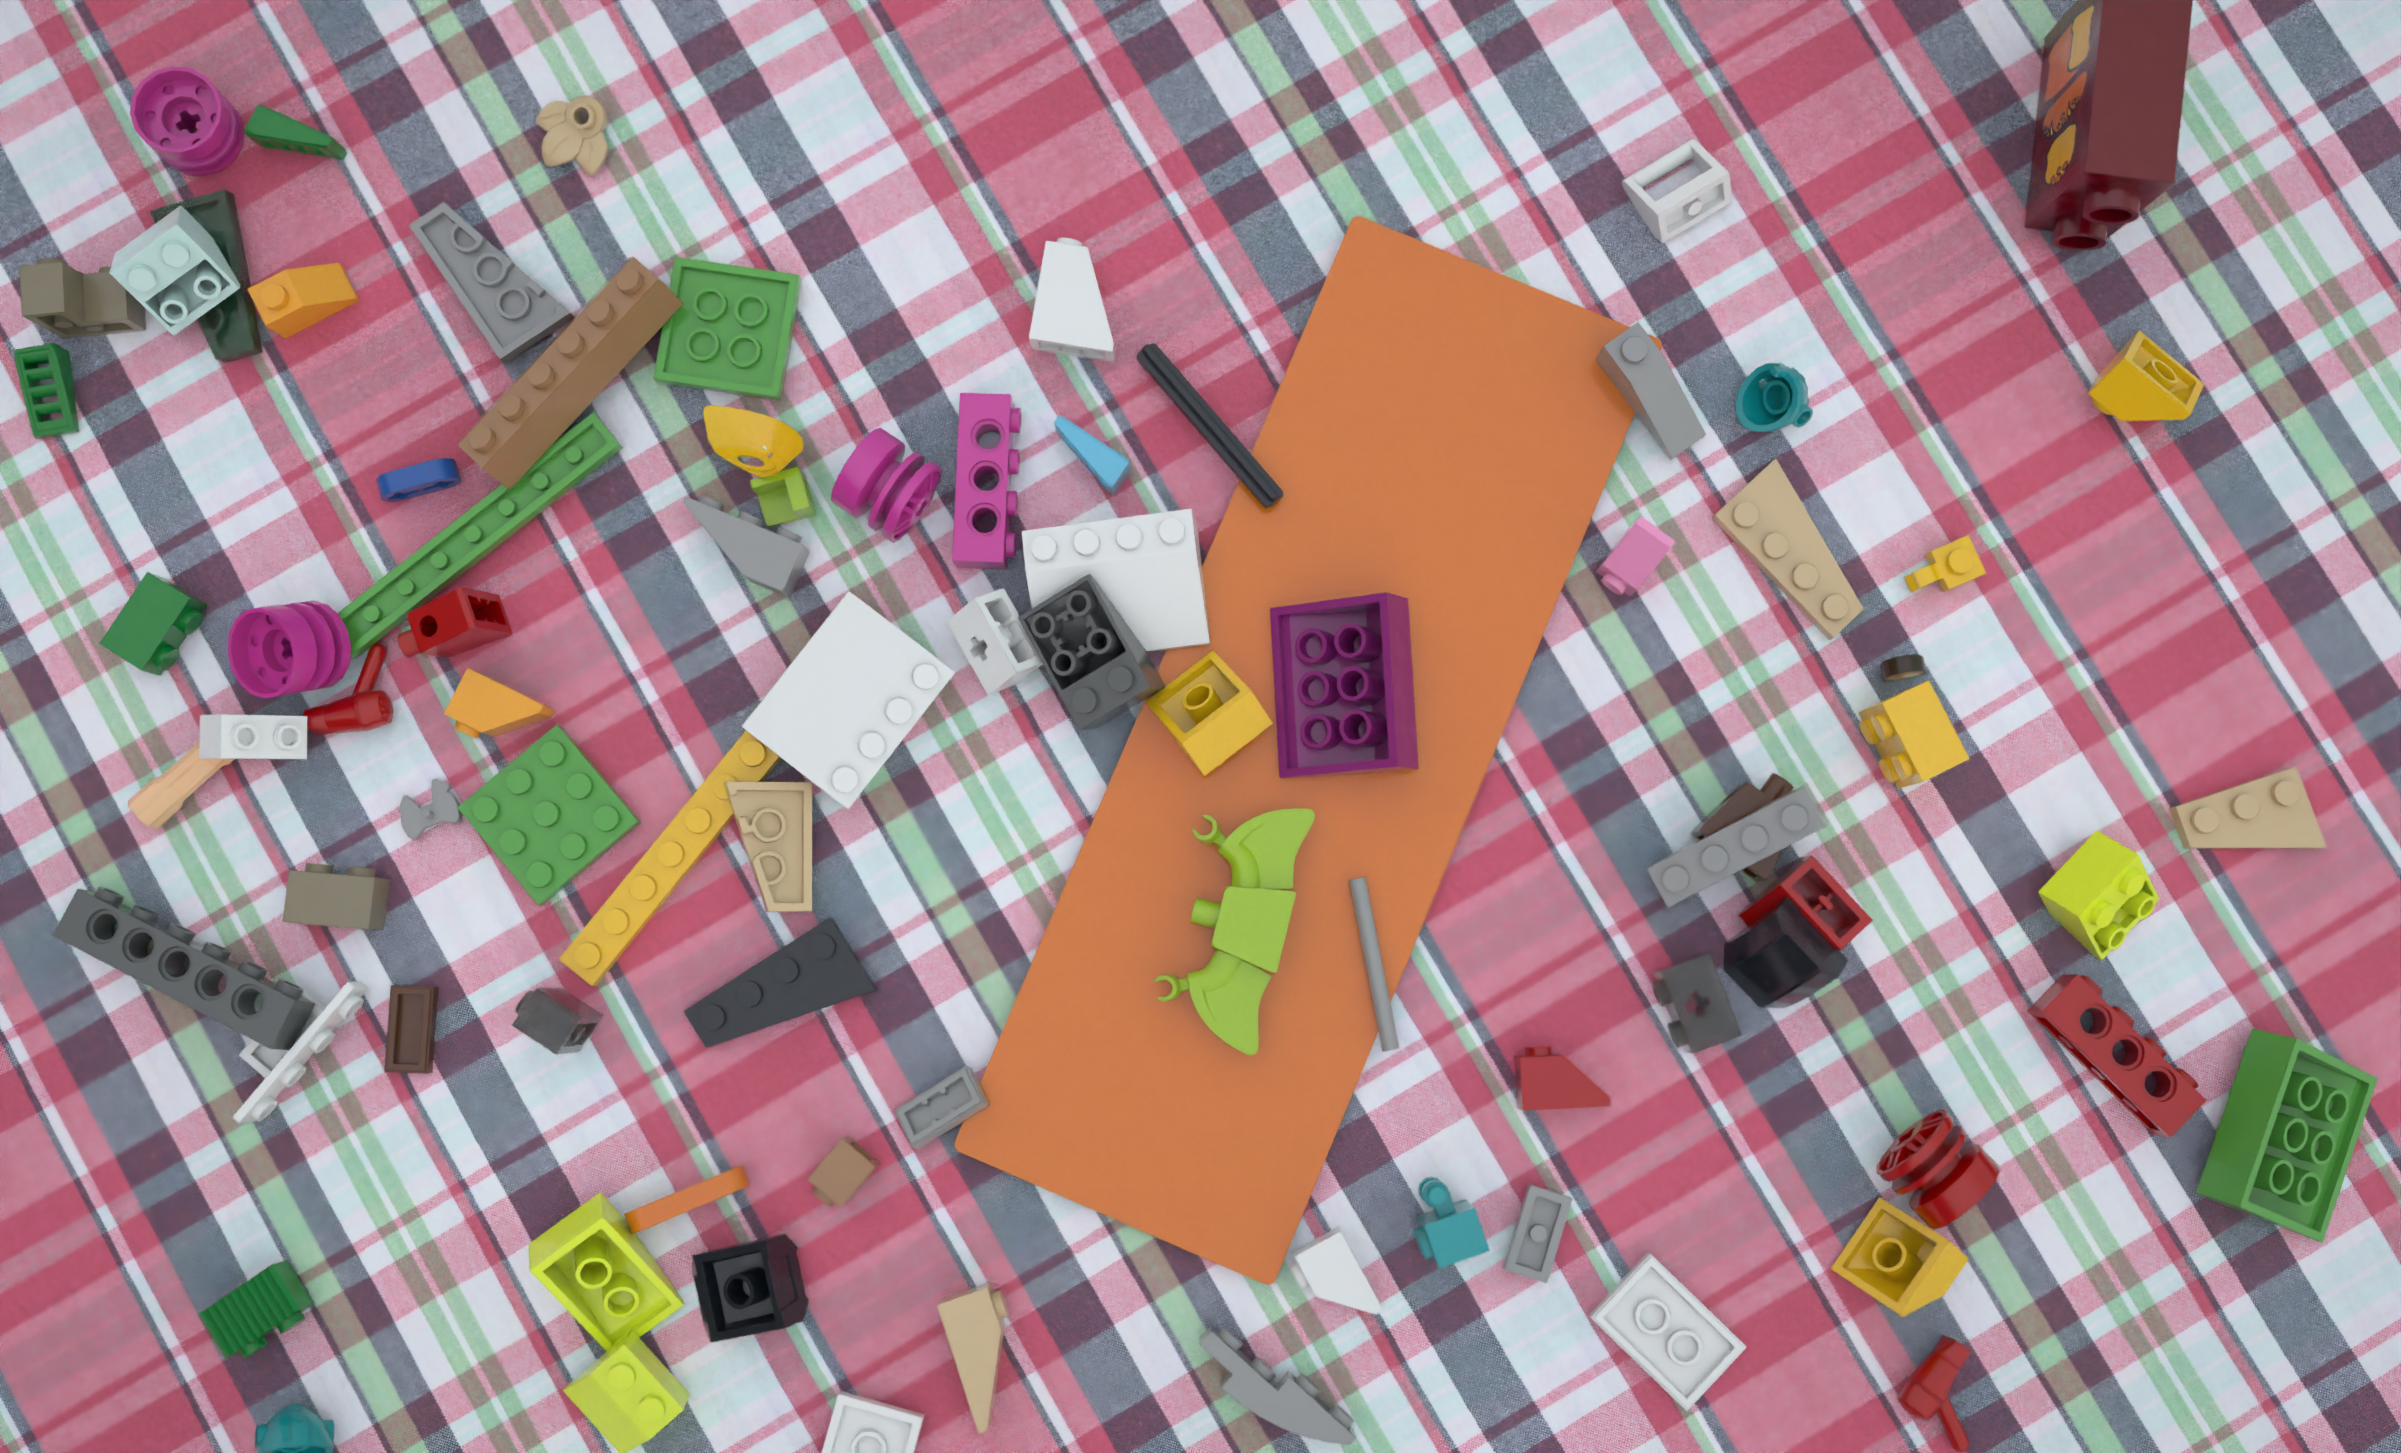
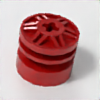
[1876,1110,2000,1229]

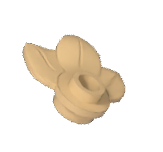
[536,96,608,176]

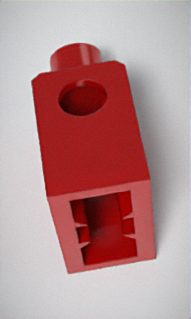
[398,587,513,658]

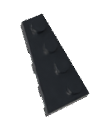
[683,917,878,1048]

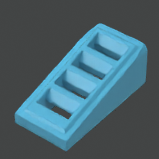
[1054,416,1131,496]

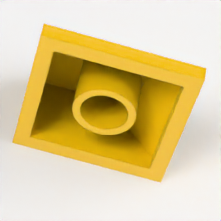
[2088,330,2204,421]
[1830,1197,1969,1317]

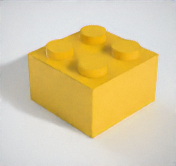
[1858,680,1970,789]

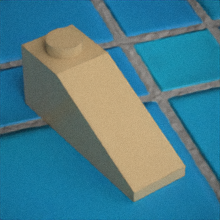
[937,1282,1009,1434]

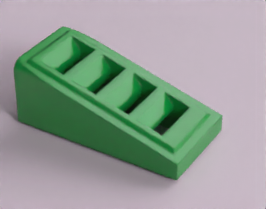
[244,104,347,160]
[14,343,79,439]

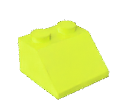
[563,1330,690,1453]

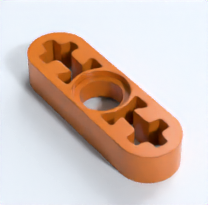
[624,1165,750,1234]

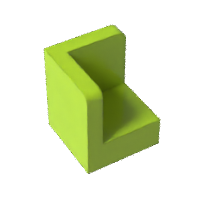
[750,466,817,528]

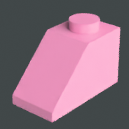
[1596,516,1676,596]

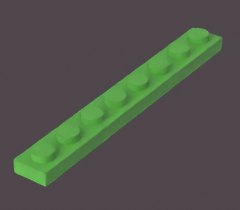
[338,412,623,658]

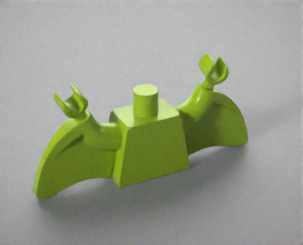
[1154,808,1315,1056]

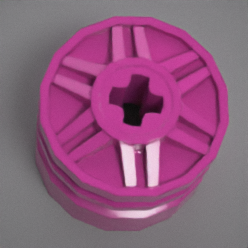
[130,66,245,176]
[831,428,942,543]
[227,600,351,699]

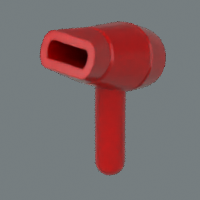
[303,643,393,736]
[1897,1335,1971,1452]

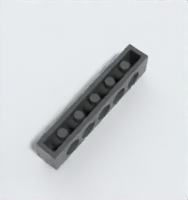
[52,886,315,1050]

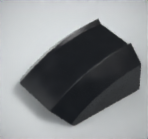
[1723,896,1849,1008]
[692,1234,809,1343]

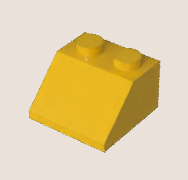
[1146,650,1273,776]

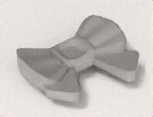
[399,779,463,840]

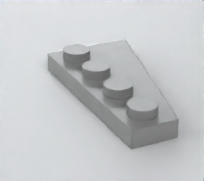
[409,202,574,364]

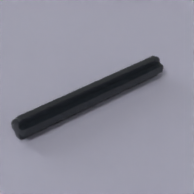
[1136,343,1284,509]

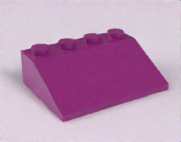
[1270,592,1419,778]

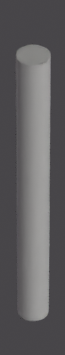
[1349,877,1399,1052]

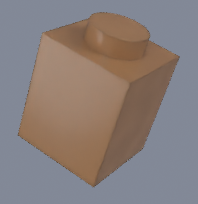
[807,1135,881,1208]

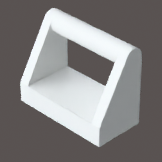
[1622,139,1733,244]

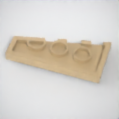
[1712,458,1864,640]

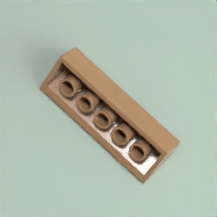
[458,257,684,490]

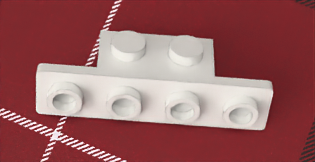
[233,981,368,1124]

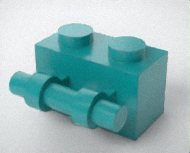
[1413,1177,1490,1268]

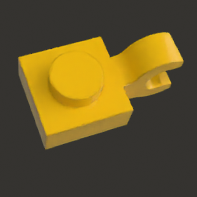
[1904,535,1986,593]

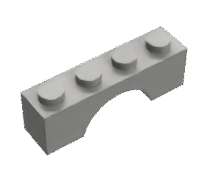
[1647,783,1829,907]

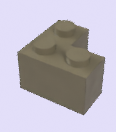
[19,258,146,339]

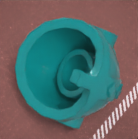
[1735,363,1813,432]
[255,1403,334,1453]

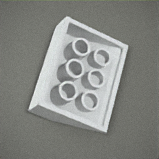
[1021,509,1211,666]
[742,591,955,809]

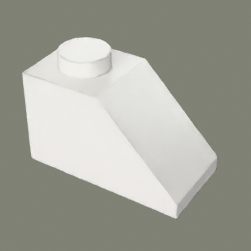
[1290,1227,1383,1315]

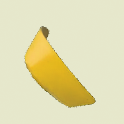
[703,405,804,477]

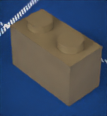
[282,863,390,930]

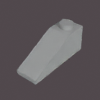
[1595,322,1706,461]

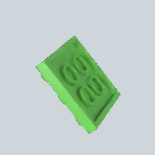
[653,257,802,401]
[457,724,641,906]

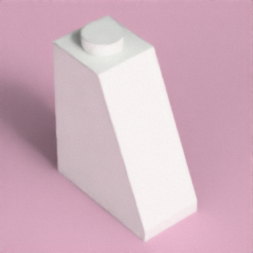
[1029,238,1116,362]

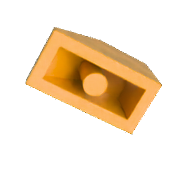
[247,263,360,339]
[444,668,555,739]

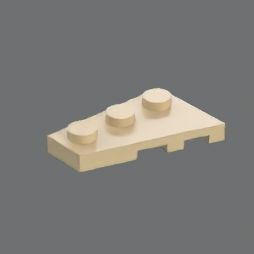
[2169,767,2327,849]
[724,781,812,912]

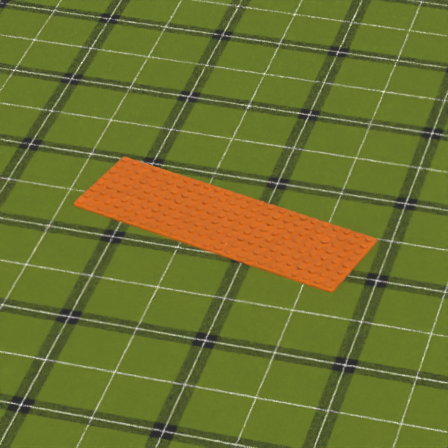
[954,216,1662,1285]

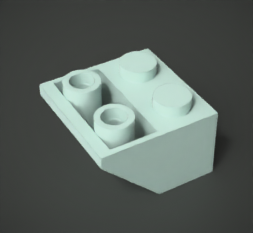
[109,205,240,336]

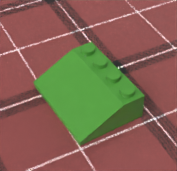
[2196,1028,2378,1243]

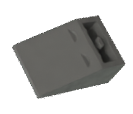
[1018,574,1166,730]

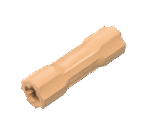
[128,738,235,830]

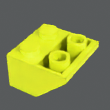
[2038,830,2160,961]

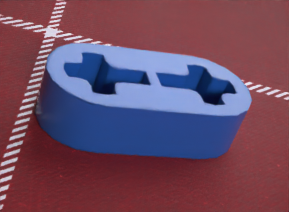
[376,458,461,502]

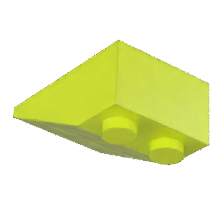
[528,1192,684,1351]

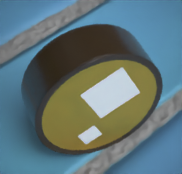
[1880,654,1926,681]

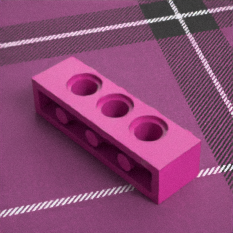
[952,393,1021,570]

